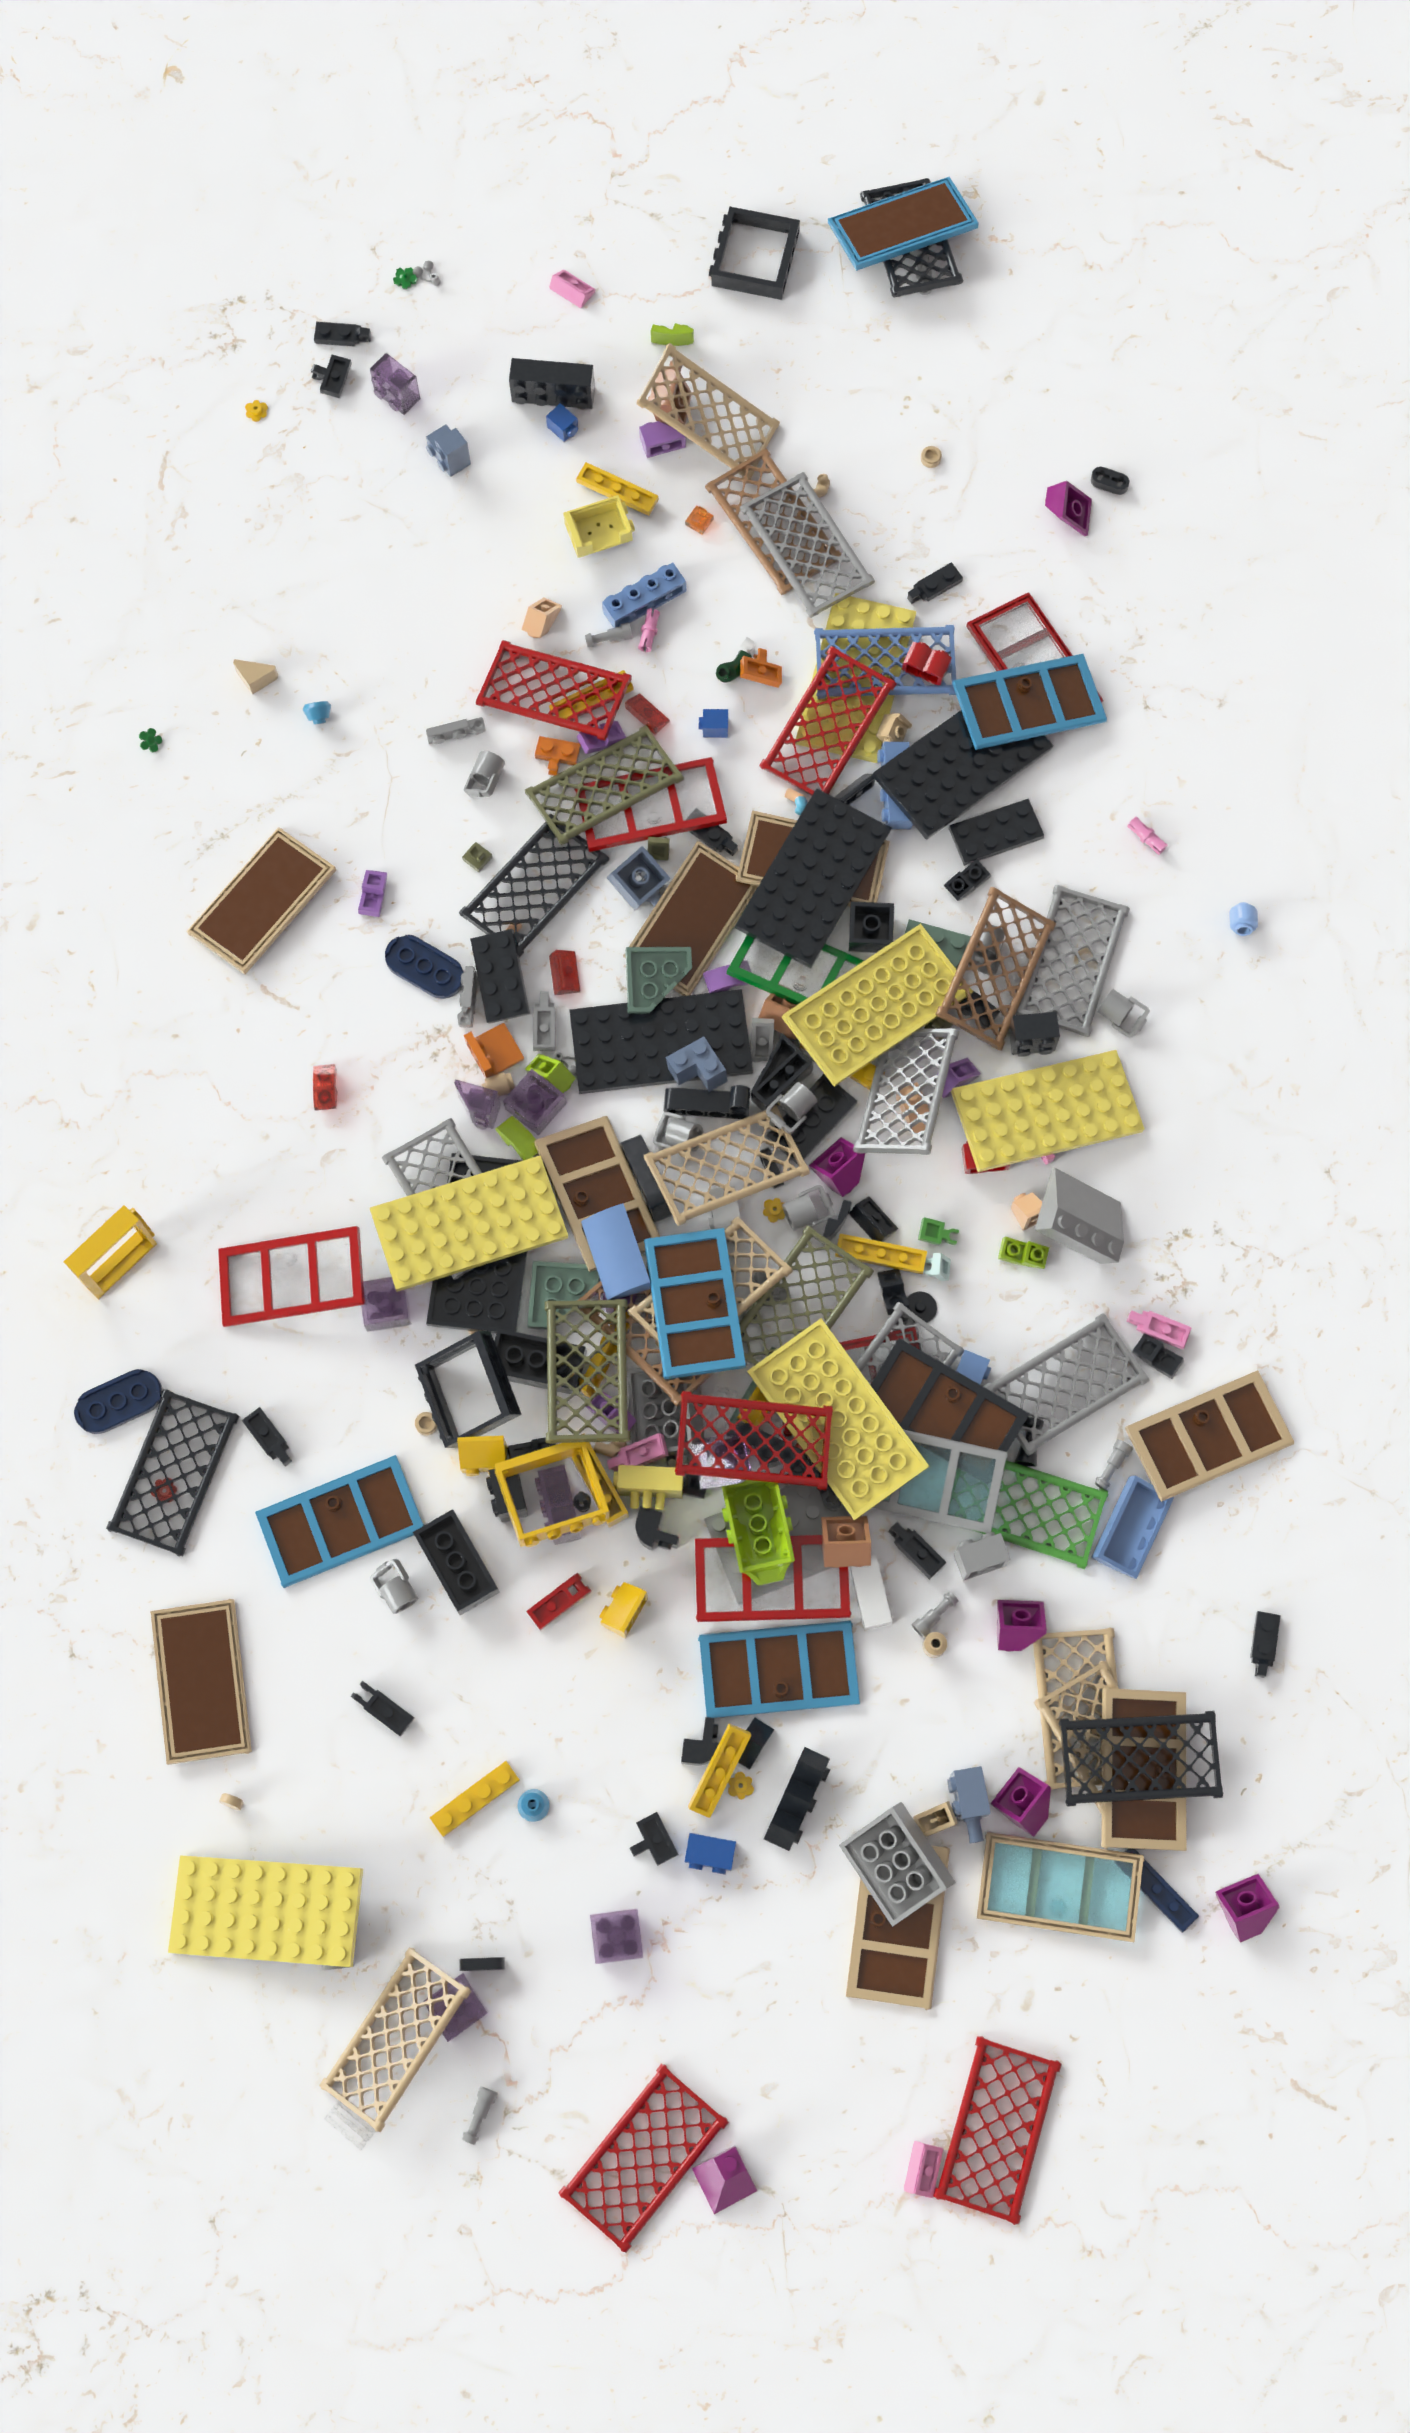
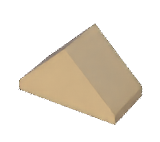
[233,659,278,695]
[913,1801,958,1837]

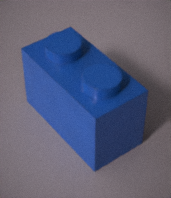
[684,1833,736,1875]

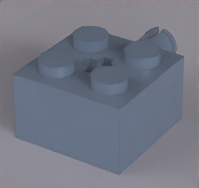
[607,845,671,910]
[947,1766,991,1844]

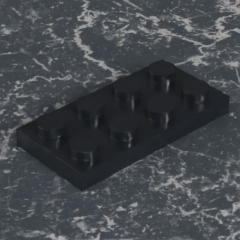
[949,798,1044,866]
[470,929,530,1024]
[766,1074,858,1165]

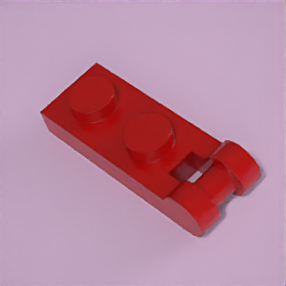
[526,1573,592,1631]

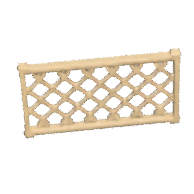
[636,343,780,480]
[644,1105,810,1226]
[627,1216,793,1343]
[1033,1627,1118,1791]
[1034,1661,1119,1815]
[319,1947,472,2133]

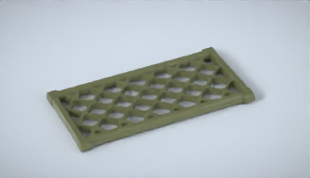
[525,725,684,846]
[739,1226,874,1366]
[545,1299,630,1444]

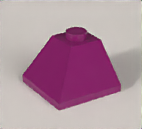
[1045,480,1092,537]
[809,1137,866,1197]
[997,1600,1047,1652]
[990,1767,1051,1837]
[1215,1874,1280,1943]
[692,2145,757,2214]

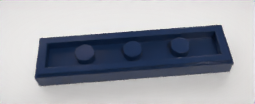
[1114,1848,1199,1933]

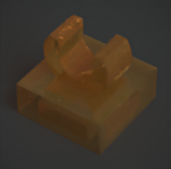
[685,505,714,535]

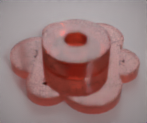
[151,1478,177,1503]

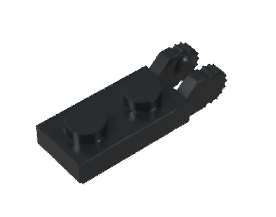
[350,1680,415,1737]

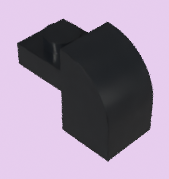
[635,1506,679,1551]
[681,1717,719,1766]

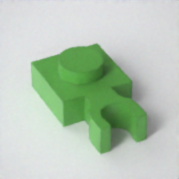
[918,1217,959,1245]

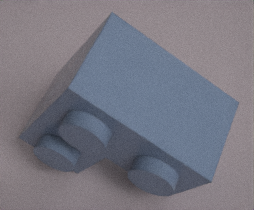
[426,424,471,477]
[666,1037,728,1092]

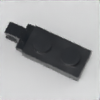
[314,321,371,347]
[907,562,963,605]
[687,809,738,856]
[241,1407,292,1467]
[888,1522,947,1580]
[1250,1611,1281,1678]

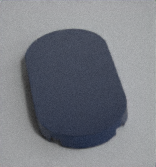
[385,935,464,999]
[74,1369,162,1434]

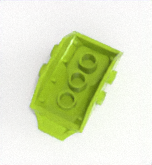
[721,1480,795,1586]

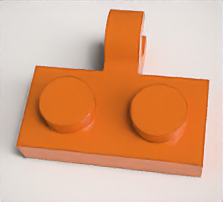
[740,648,782,688]
[535,736,581,776]

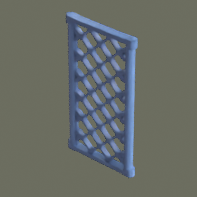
[814,625,956,699]

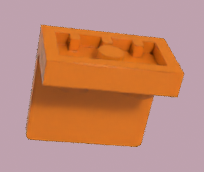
[464,1023,524,1078]

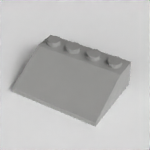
[1035,1168,1124,1264]
[627,1363,705,1457]
[839,1802,956,1927]

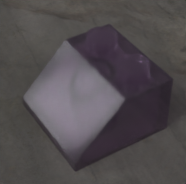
[454,1079,501,1129]
[423,1973,490,2042]

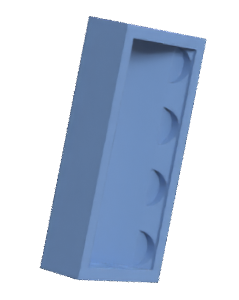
[581,1203,651,1300]
[1091,1475,1174,1579]

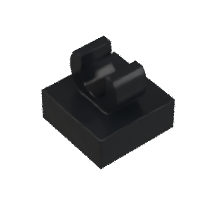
[683,1474,710,1500]

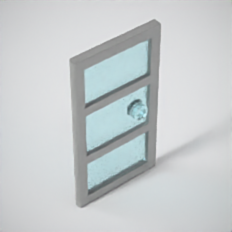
[873,1430,1008,1533]

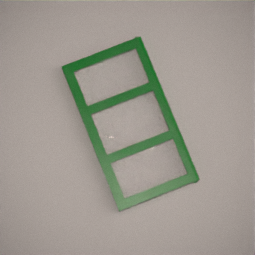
[726,935,864,1005]

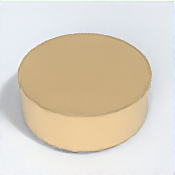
[921,446,942,468]
[415,1412,437,1436]
[219,1793,244,1811]

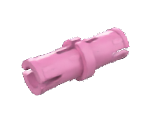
[638,608,660,652]
[1127,816,1168,855]

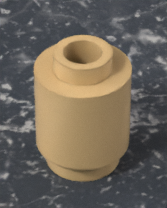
[481,1072,515,1100]
[923,1632,947,1658]

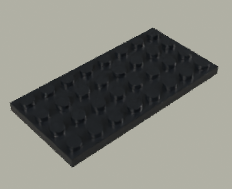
[872,710,1054,840]
[735,788,892,969]
[569,989,753,1094]
[426,1153,528,1334]

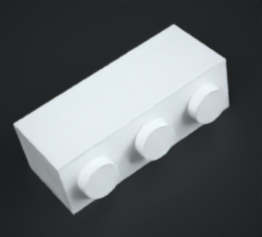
[849,1554,895,1631]

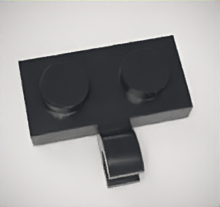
[311,354,352,398]
[630,1812,679,1866]

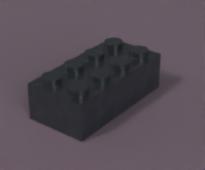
[509,358,595,410]
[494,1328,587,1394]
[413,1509,500,1615]

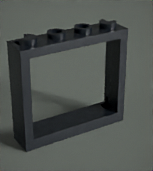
[708,206,800,300]
[415,1331,522,1448]

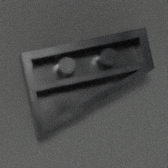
[751,1033,813,1111]

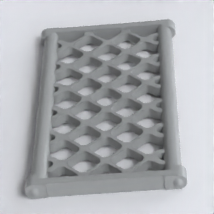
[740,472,875,618]
[1015,885,1130,1037]
[853,1028,960,1155]
[382,1118,482,1280]
[855,1302,964,1382]
[983,1313,1149,1456]

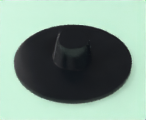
[907,1291,937,1323]

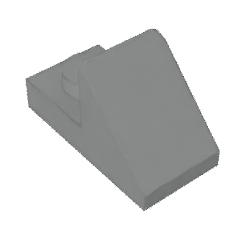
[751,1018,774,1061]

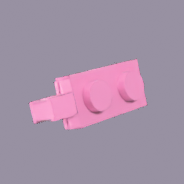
[1126,1311,1192,1350]
[607,1433,669,1471]

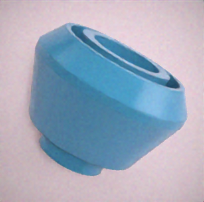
[303,701,331,725]
[517,1789,550,1822]

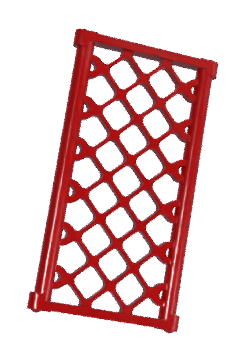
[475,640,632,741]
[759,646,897,796]
[675,1391,833,1490]
[933,2036,1062,2225]
[558,2063,729,2253]

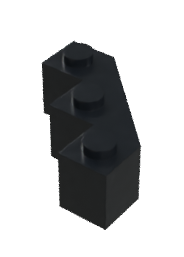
[726,1423,811,1485]
[764,1747,831,1851]

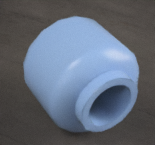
[1229,902,1258,936]

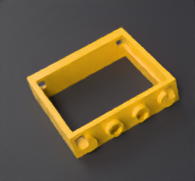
[63,1205,157,1300]
[494,1442,609,1547]

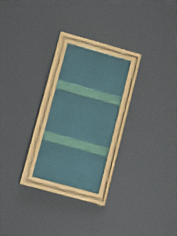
[976,1832,1144,1943]

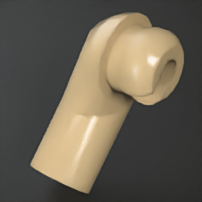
[807,474,830,502]
[594,1442,627,1457]

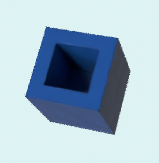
[546,403,579,442]
[698,709,728,738]

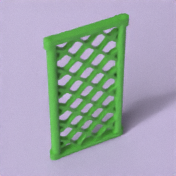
[947,1460,1109,1570]

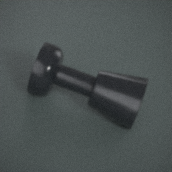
[1015,1417,1044,1467]

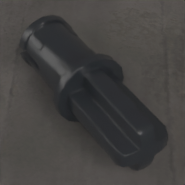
[573,1491,591,1513]

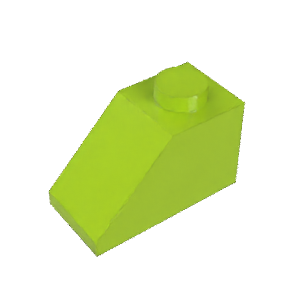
[525,1053,576,1095]

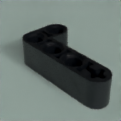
[663,1085,751,1119]
[620,1134,672,1223]

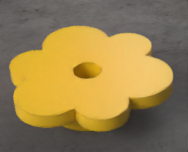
[245,400,268,422]
[763,1198,785,1223]
[728,1772,754,1800]

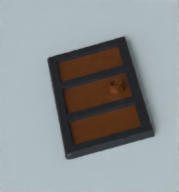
[871,1338,1030,1485]

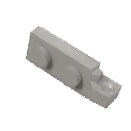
[426,717,486,744]
[457,966,478,1028]
[533,991,555,1051]

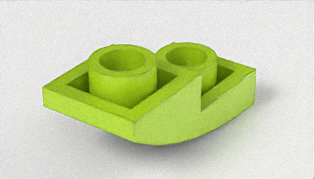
[650,323,694,346]
[495,1116,538,1160]
[998,1236,1050,1269]

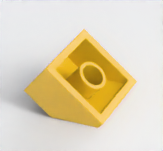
[457,1435,507,1476]
[599,1582,648,1639]

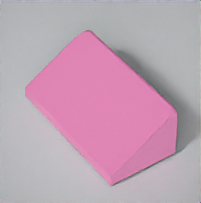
[549,269,595,308]
[904,2141,944,2198]

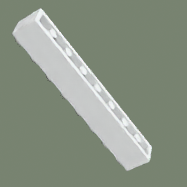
[708,1186,763,1365]

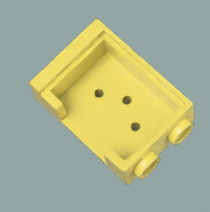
[563,495,635,558]
[613,1465,684,1510]

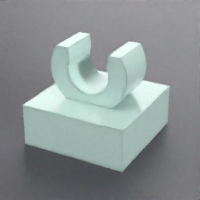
[924,1253,951,1281]

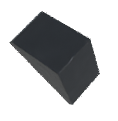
[738,1717,775,1770]

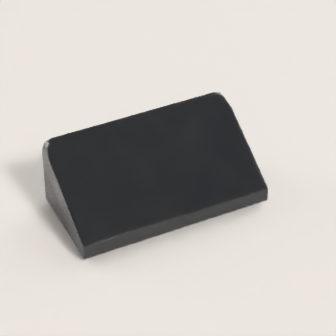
[834,774,875,805]
[849,1196,899,1242]

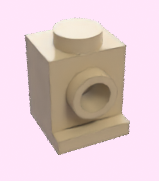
[876,713,912,743]

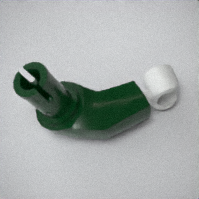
[716,637,755,683]

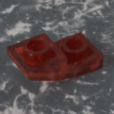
[313,1064,338,1111]

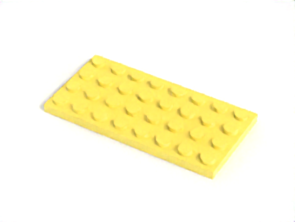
[796,593,916,763]
[782,924,973,1087]
[951,1050,1145,1172]
[370,1155,568,1292]
[747,1318,929,1521]
[168,1855,363,1967]

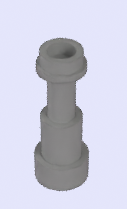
[585,622,633,647]
[1094,1439,1133,1490]
[911,1591,959,1638]
[462,2086,498,2145]

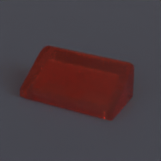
[625,693,670,735]
[549,949,581,995]

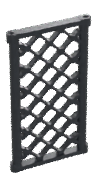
[860,178,964,298]
[458,814,610,958]
[106,1389,240,1557]
[1058,1710,1224,1807]

